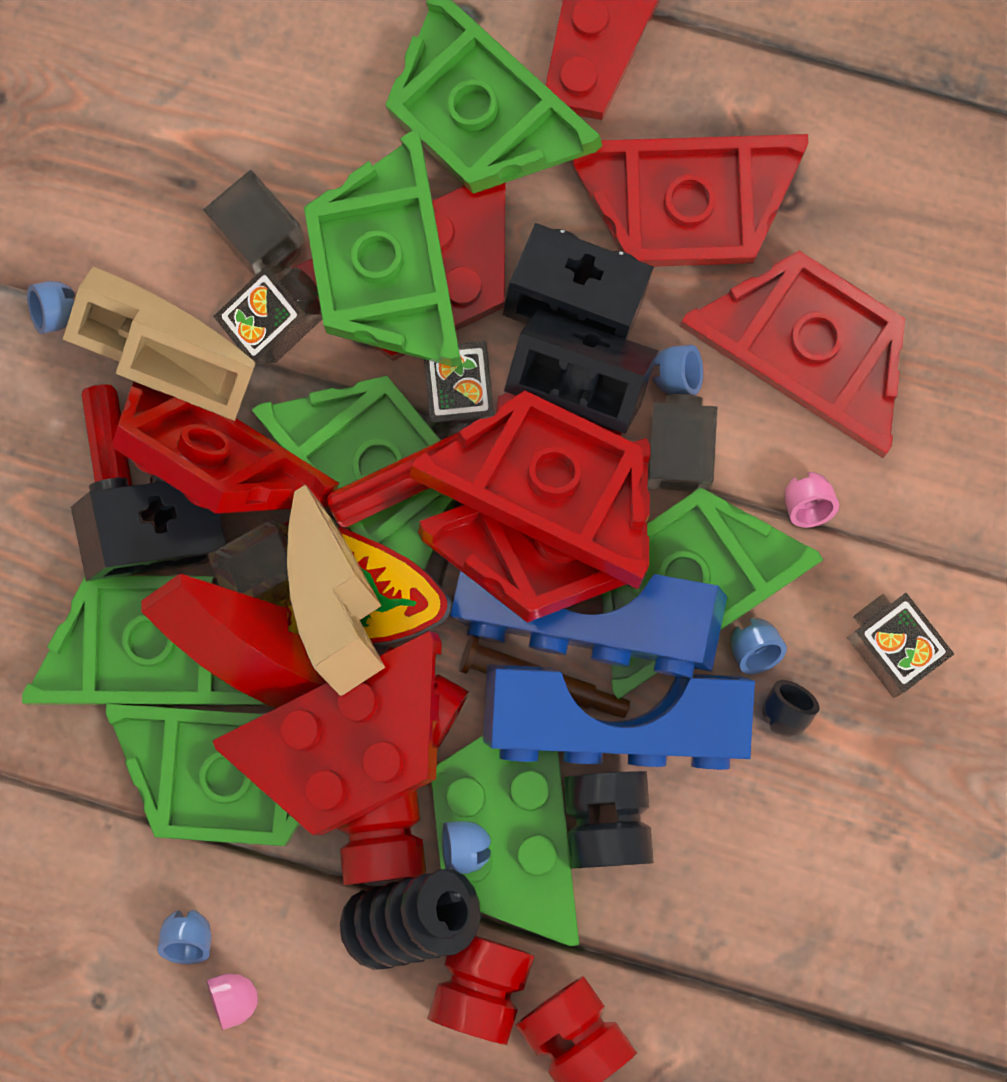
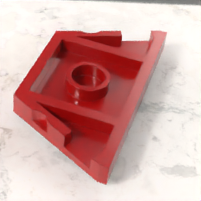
[570,134,809,267]
[285,183,506,361]
[680,250,905,458]
[111,381,339,513]
[410,391,646,589]
[418,438,650,623]
[212,631,442,835]

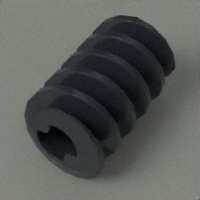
[340,869,481,970]

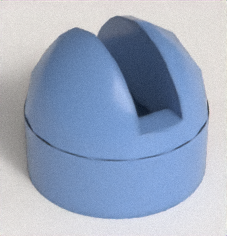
[27,281,75,334]
[652,345,703,396]
[730,618,787,674]
[442,821,491,874]
[157,910,212,964]

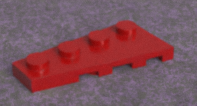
[546,0,660,120]

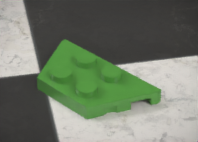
[385,0,603,194]
[304,130,462,367]
[252,376,456,570]
[601,487,824,699]
[22,576,268,706]
[106,704,300,846]
[432,735,579,946]

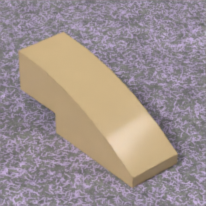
[62,266,256,421]
[287,485,385,696]

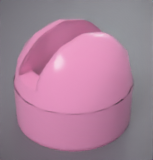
[785,472,839,528]
[206,973,258,1030]

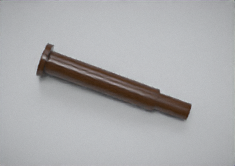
[459,635,630,719]

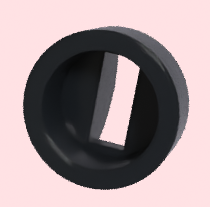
[762,680,820,737]

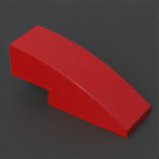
[141,573,327,708]

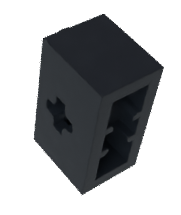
[502,223,654,340]
[504,309,659,434]
[71,475,227,582]

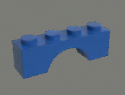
[450,571,727,679]
[483,664,755,770]

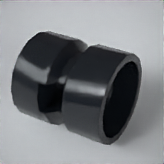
[564,771,654,869]

